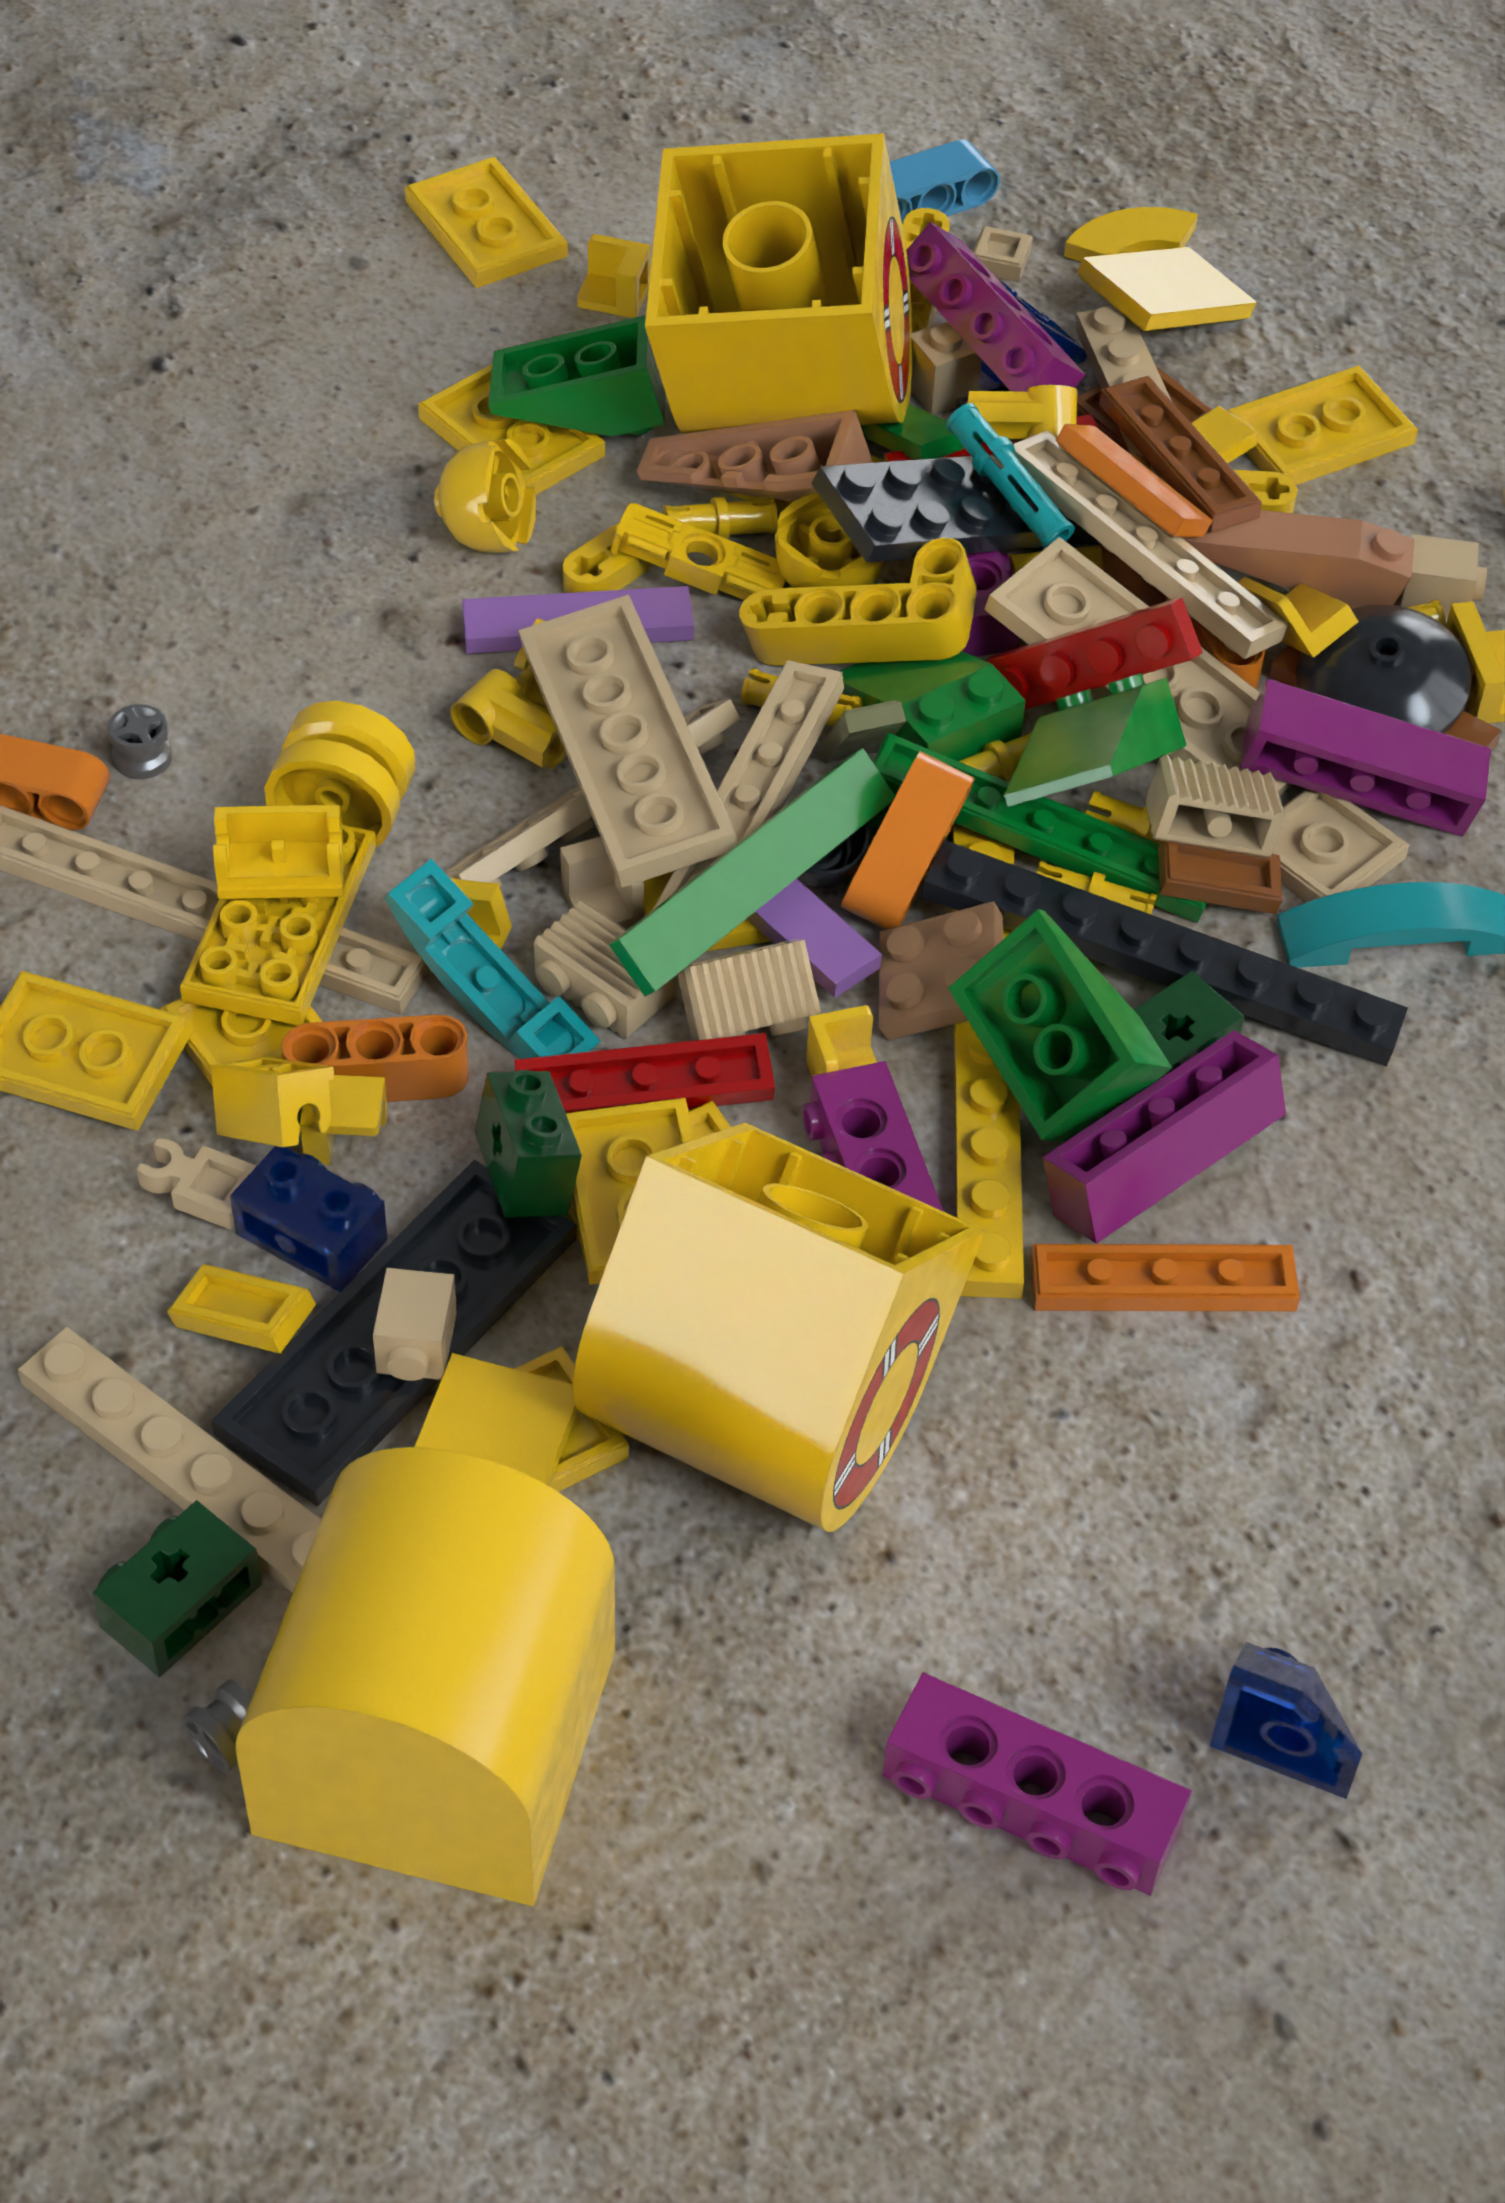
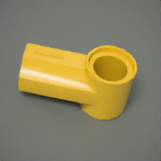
[967,385,1078,442]
[450,669,566,769]

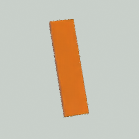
[1030,1244,1300,1312]

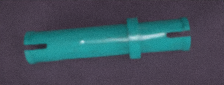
[946,403,1075,548]

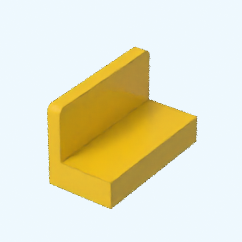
[1238,577,1359,658]
[1446,601,1505,723]

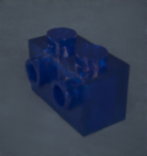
[230,1146,388,1292]

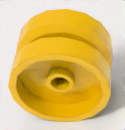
[264,700,416,847]

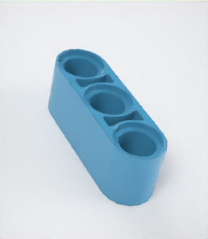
[890,139,1000,225]

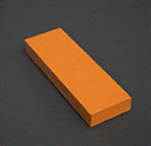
[1056,423,1213,538]

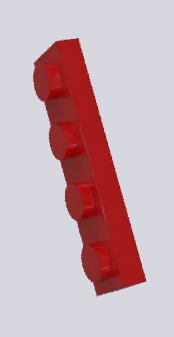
[985,597,1203,710]
[514,1033,775,1113]

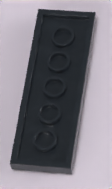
[811,454,1099,563]
[211,1160,576,1507]

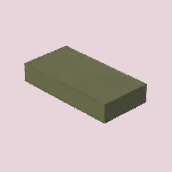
[821,700,906,763]

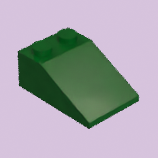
[488,315,665,436]
[840,651,1026,761]
[1004,673,1187,807]
[948,909,1172,1143]

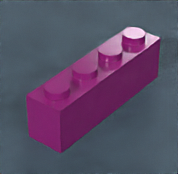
[1240,679,1491,837]
[1043,1030,1286,1244]

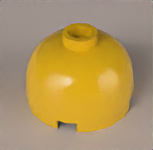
[434,438,536,553]
[775,493,884,588]

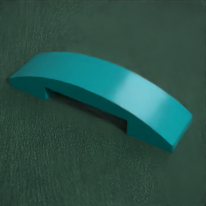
[385,858,601,1059]
[1276,882,1505,968]

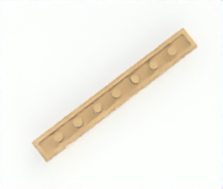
[0,805,429,1015]

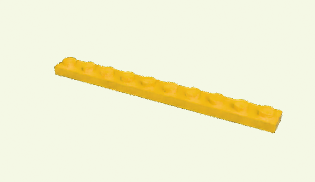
[952,823,1024,1299]

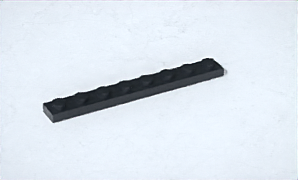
[921,840,1408,1067]

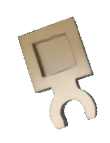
[137,1138,263,1230]

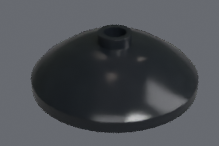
[1296,605,1472,734]

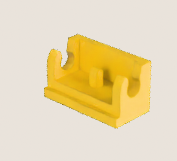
[213,805,344,899]
[211,1056,334,1147]

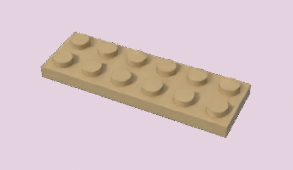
[984,537,1293,796]
[518,594,737,888]

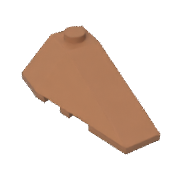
[637,410,873,502]
[1181,510,1414,609]

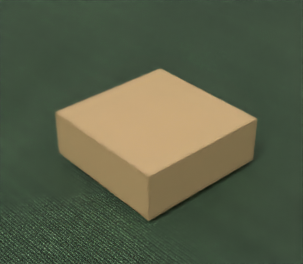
[973,226,1033,282]

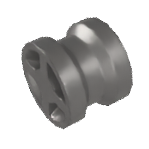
[108,704,172,780]
[182,1679,253,1774]

